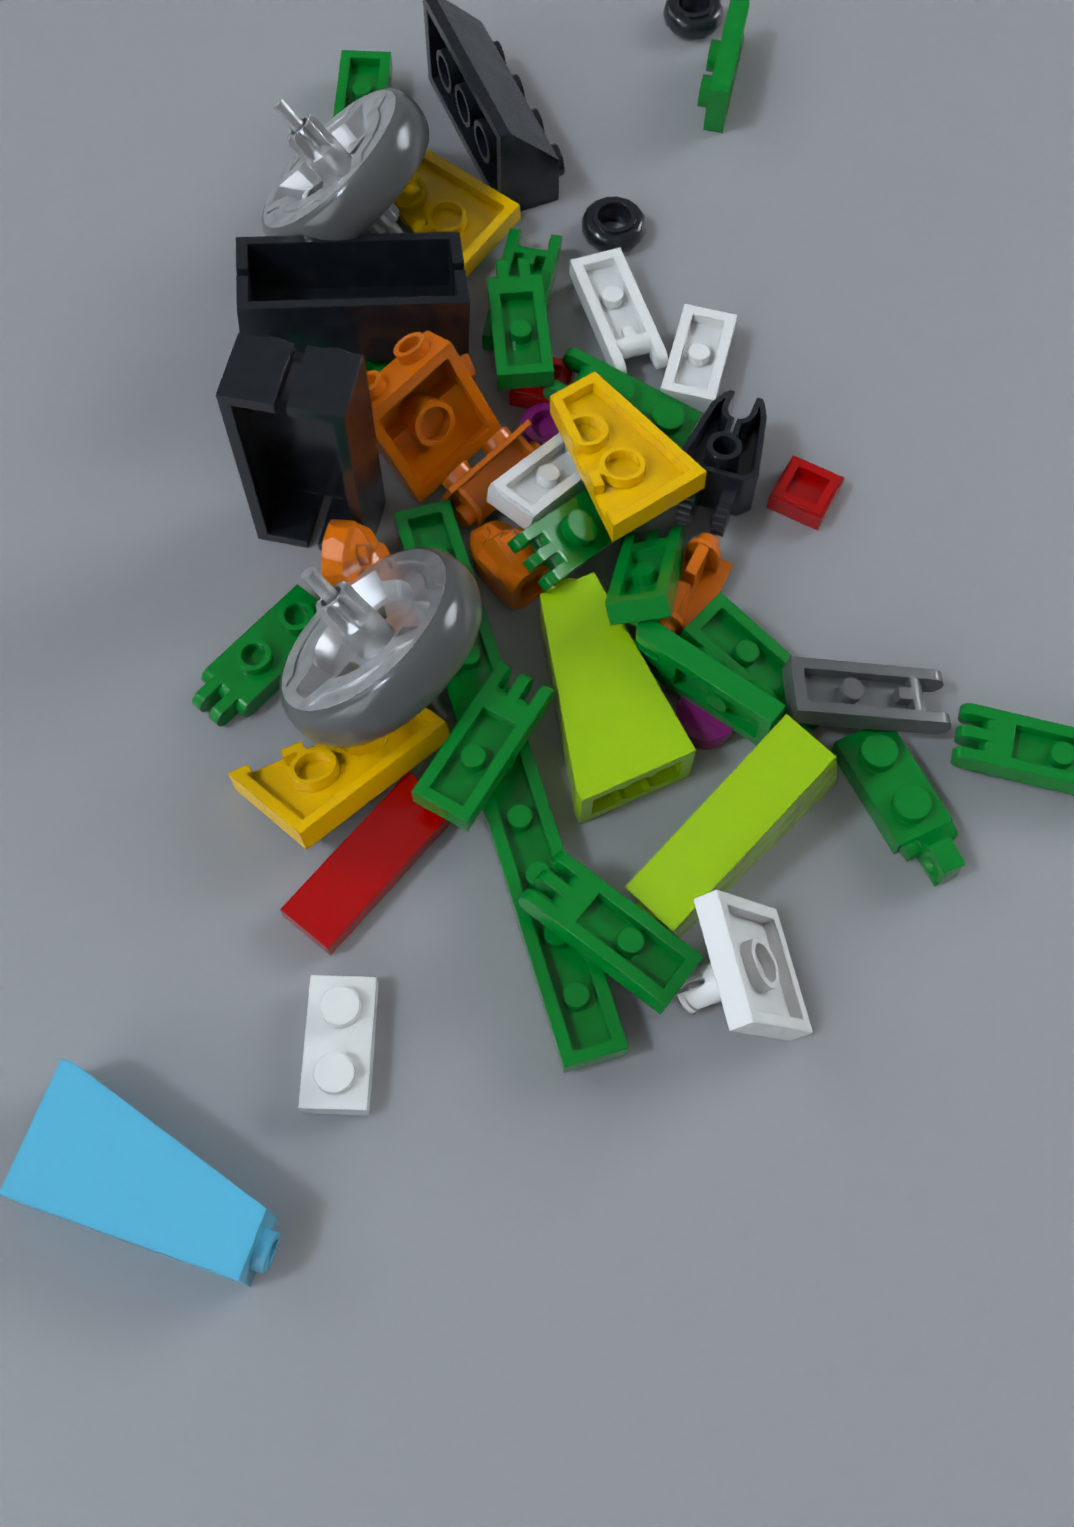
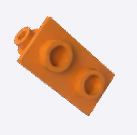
[438,420,541,529]
[632,533,734,637]

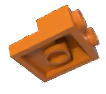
[367,330,502,503]

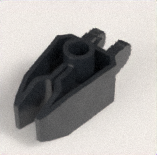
[675,390,767,537]

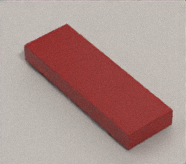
[280,772,451,956]

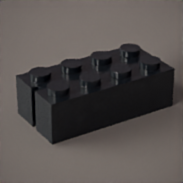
[236,232,470,362]
[216,333,386,550]

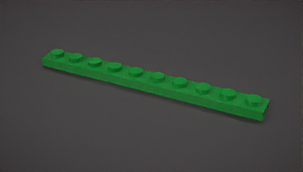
[393,499,629,1073]

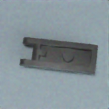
[782,656,951,735]

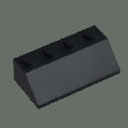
[423,0,565,212]

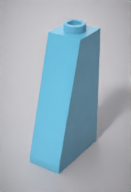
[0,1058,281,1287]

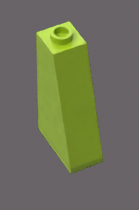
[539,572,696,824]
[625,714,837,938]

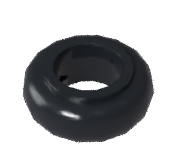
[663,0,723,39]
[582,196,646,252]

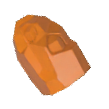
[321,519,391,585]
[469,520,549,610]

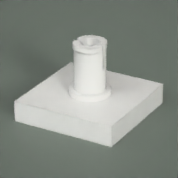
[677,890,813,1041]

